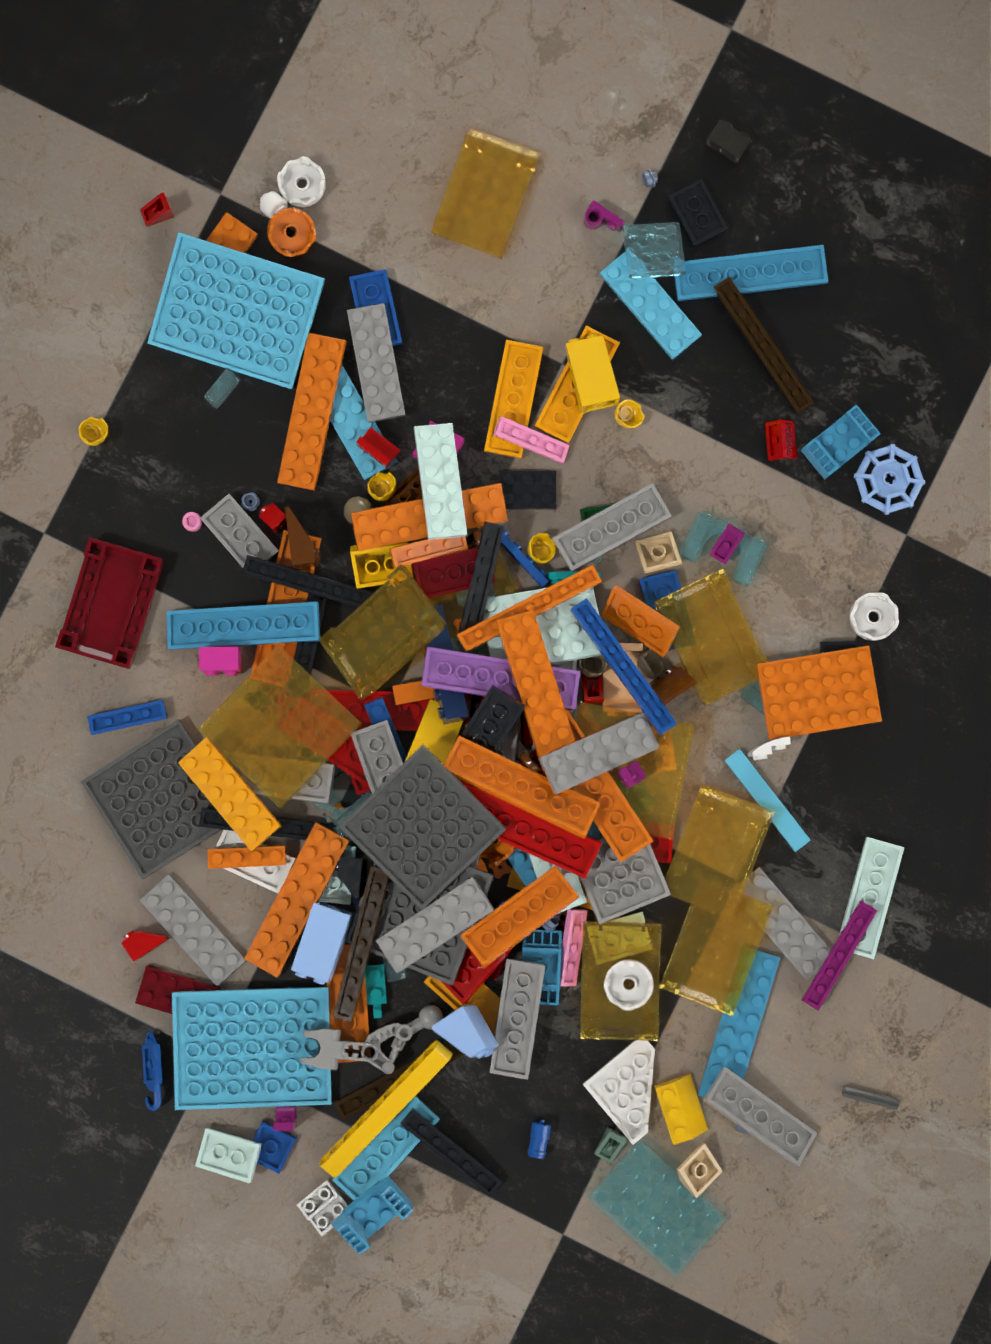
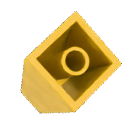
[565,334,620,414]
[405,699,463,765]

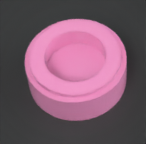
[182,512,202,532]

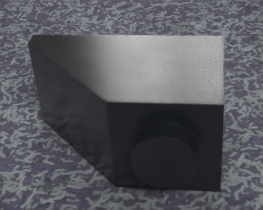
[336,856,367,898]

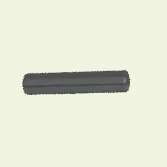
[842,1086,899,1110]

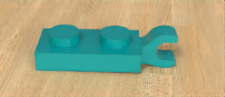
[365,964,387,1018]

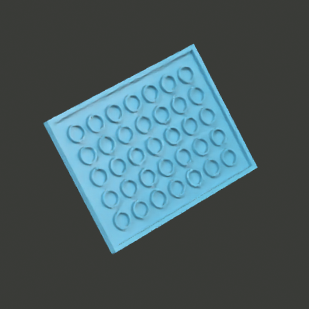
[147,232,325,389]
[172,987,332,1110]

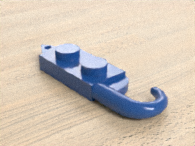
[142,1032,162,1111]

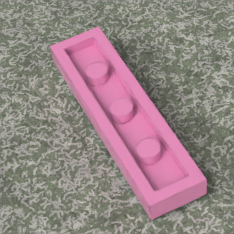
[493,417,570,464]
[560,908,587,986]

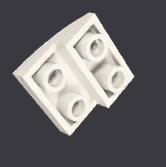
[748,737,791,760]
[297,1180,348,1236]

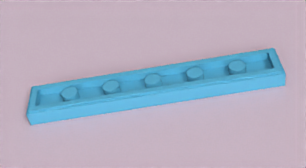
[724,749,810,852]

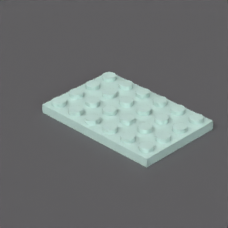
[482,587,602,664]

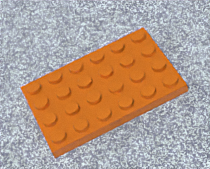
[756,646,882,740]

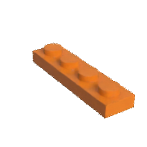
[389,536,468,568]
[207,846,286,869]

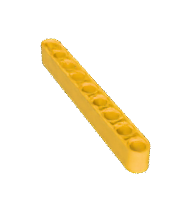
[319,1040,452,1178]

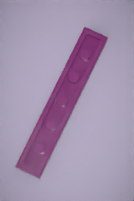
[801,901,877,1011]

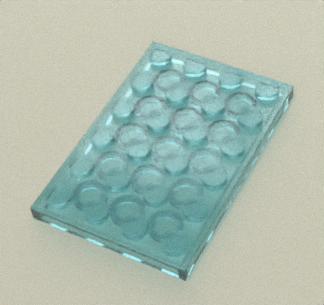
[588,1140,727,1277]

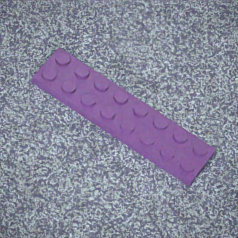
[421,647,580,710]

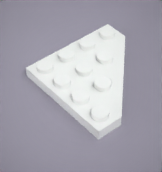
[583,1034,655,1145]

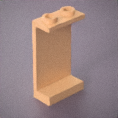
[603,643,643,717]

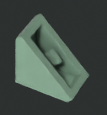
[594,1127,627,1163]

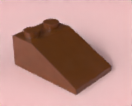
[285,507,321,569]
[649,666,697,705]

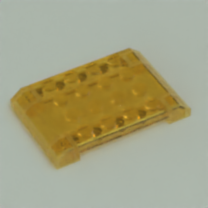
[431,128,541,259]
[320,564,446,699]
[654,569,768,706]
[665,784,775,921]
[659,878,774,1016]
[580,921,661,1041]

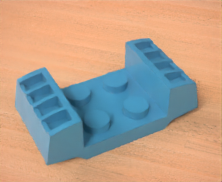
[800,405,881,480]
[522,930,562,1005]
[331,1177,413,1255]

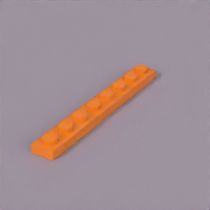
[457,565,602,652]

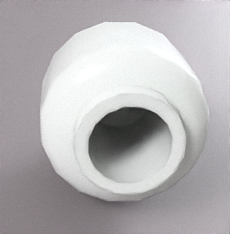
[260,191,288,219]

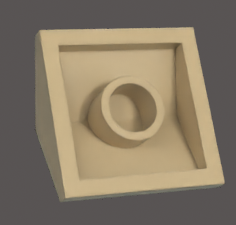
[635,531,682,573]
[676,1142,723,1198]

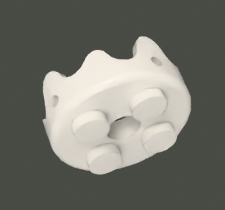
[277,156,326,207]
[849,593,899,641]
[604,959,653,1010]

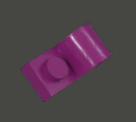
[584,200,625,232]
[709,523,745,565]
[617,761,647,789]
[273,1106,297,1131]

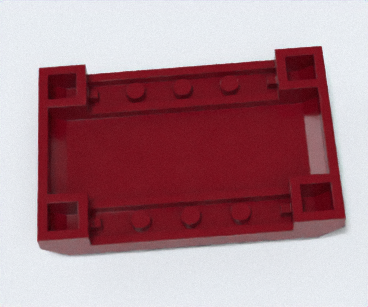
[55,537,164,669]

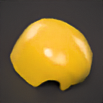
[614,400,645,428]
[78,417,108,446]
[367,472,396,501]
[527,533,556,564]

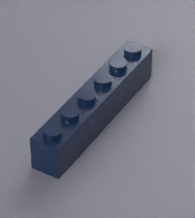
[415,605,469,724]

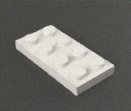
[215,830,296,893]

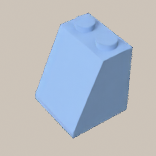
[431,1005,499,1059]

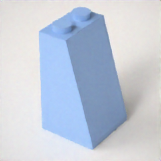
[291,902,355,985]

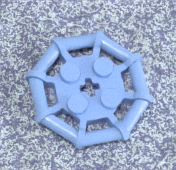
[854,444,925,515]

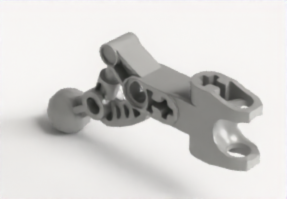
[300,1005,443,1074]

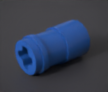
[527,1119,551,1159]

